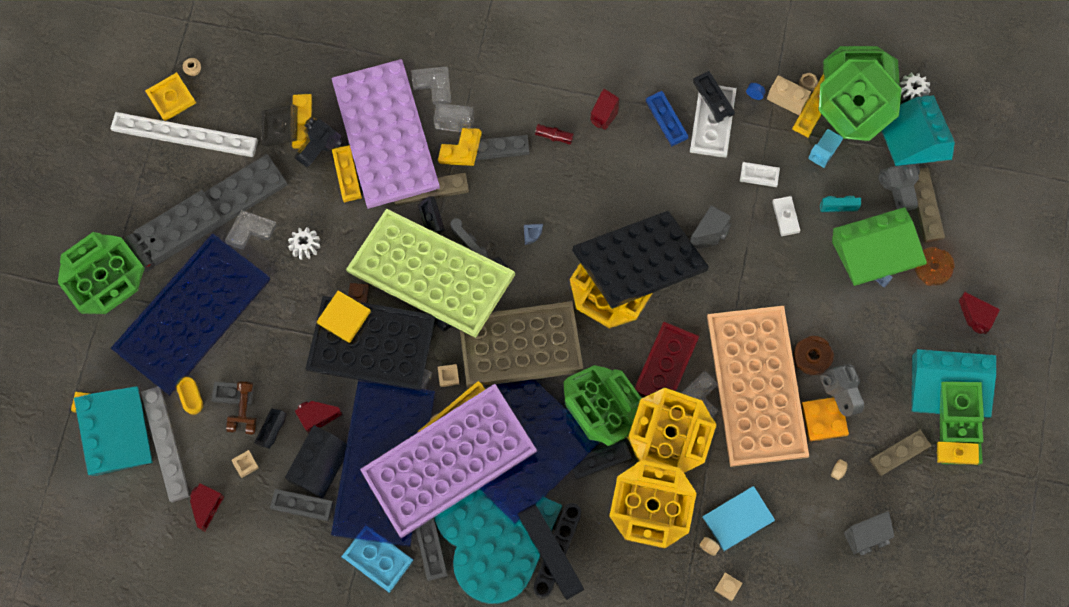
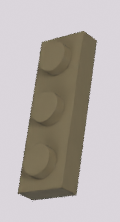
[870,429,931,477]

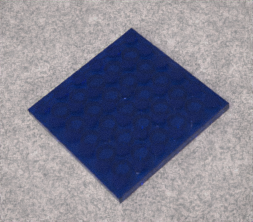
[479,379,600,525]

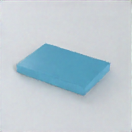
[702,486,775,551]
[341,525,414,593]

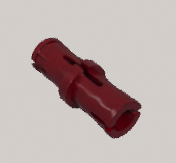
[535,124,574,145]

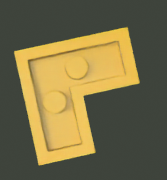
[438,128,482,166]

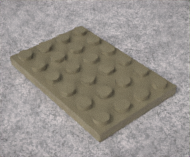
[460,301,584,388]

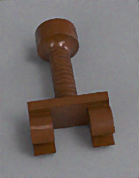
[226,381,257,435]

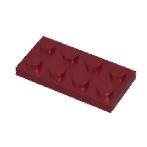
[635,322,699,397]

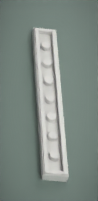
[110,112,258,157]

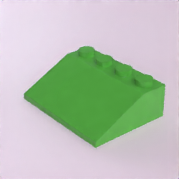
[832,207,927,286]

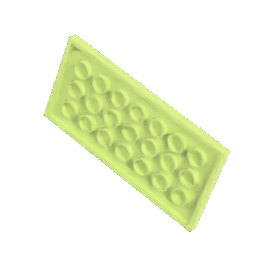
[346,209,515,338]

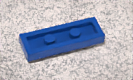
[646,91,688,147]

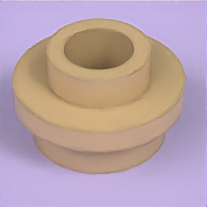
[183,58,201,76]

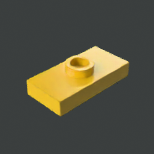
[937,442,979,465]

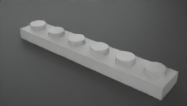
[141,386,190,503]

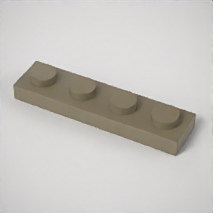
[914,168,945,242]
[395,173,469,206]

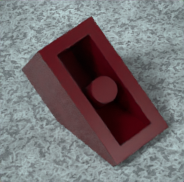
[590,89,619,130]
[958,292,1000,334]
[295,401,343,434]
[190,483,224,532]

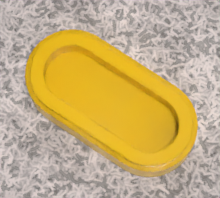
[176,377,203,415]

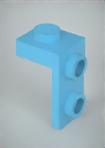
[808,129,843,168]

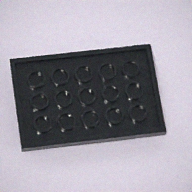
[572,211,709,309]
[305,296,436,391]

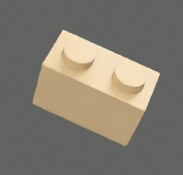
[767,75,811,115]

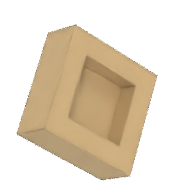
[438,364,460,387]
[232,450,259,478]
[714,573,743,602]

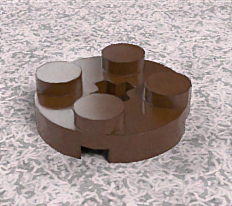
[794,336,834,375]

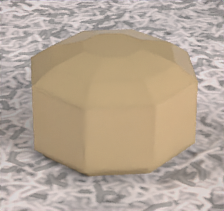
[799,73,818,91]
[831,459,848,480]
[700,537,720,556]

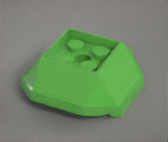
[823,46,900,105]
[819,59,902,141]
[58,232,144,314]
[564,365,642,446]

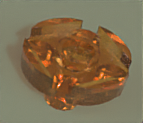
[915,247,955,286]

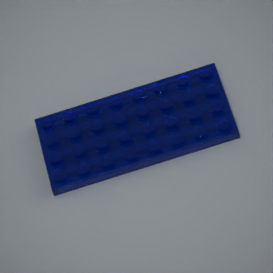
[111,233,271,396]
[331,381,435,547]

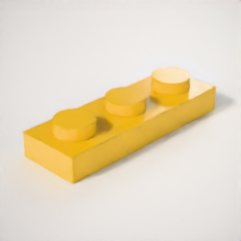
[292,94,312,148]
[332,145,362,202]

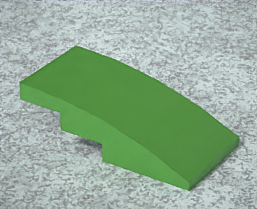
[940,382,984,465]

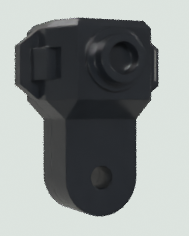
[294,117,342,167]

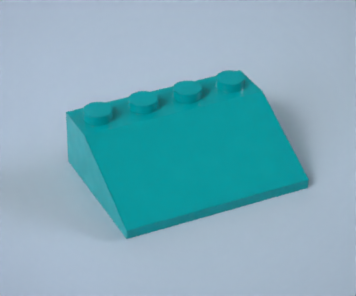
[882,95,955,166]
[911,349,996,418]
[74,386,153,476]

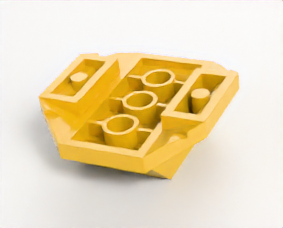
[570,263,653,328]
[628,388,716,473]
[609,460,697,548]

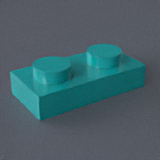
[820,196,861,212]

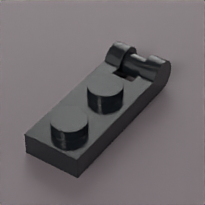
[693,71,735,123]

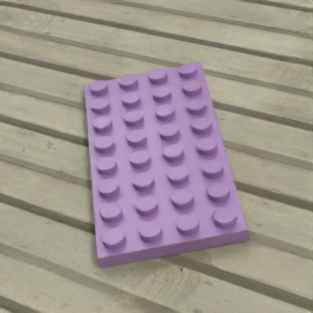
[332,59,440,209]
[360,384,537,538]

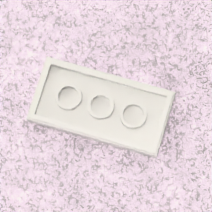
[690,86,737,158]

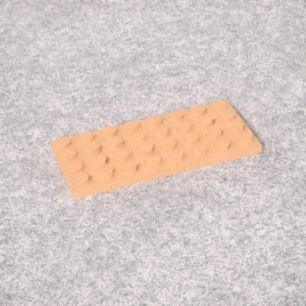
[707,306,809,467]

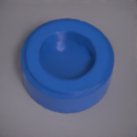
[746,83,766,100]

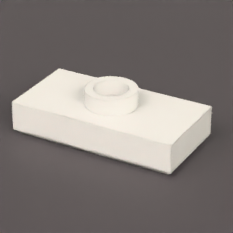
[740,162,780,187]
[772,196,800,236]

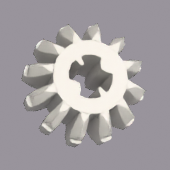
[900,72,930,101]
[288,227,321,260]

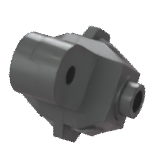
[879,164,920,211]
[820,364,864,416]

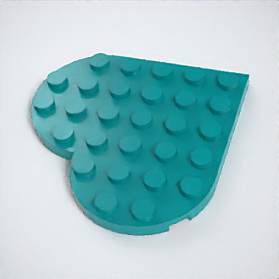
[434,477,562,604]

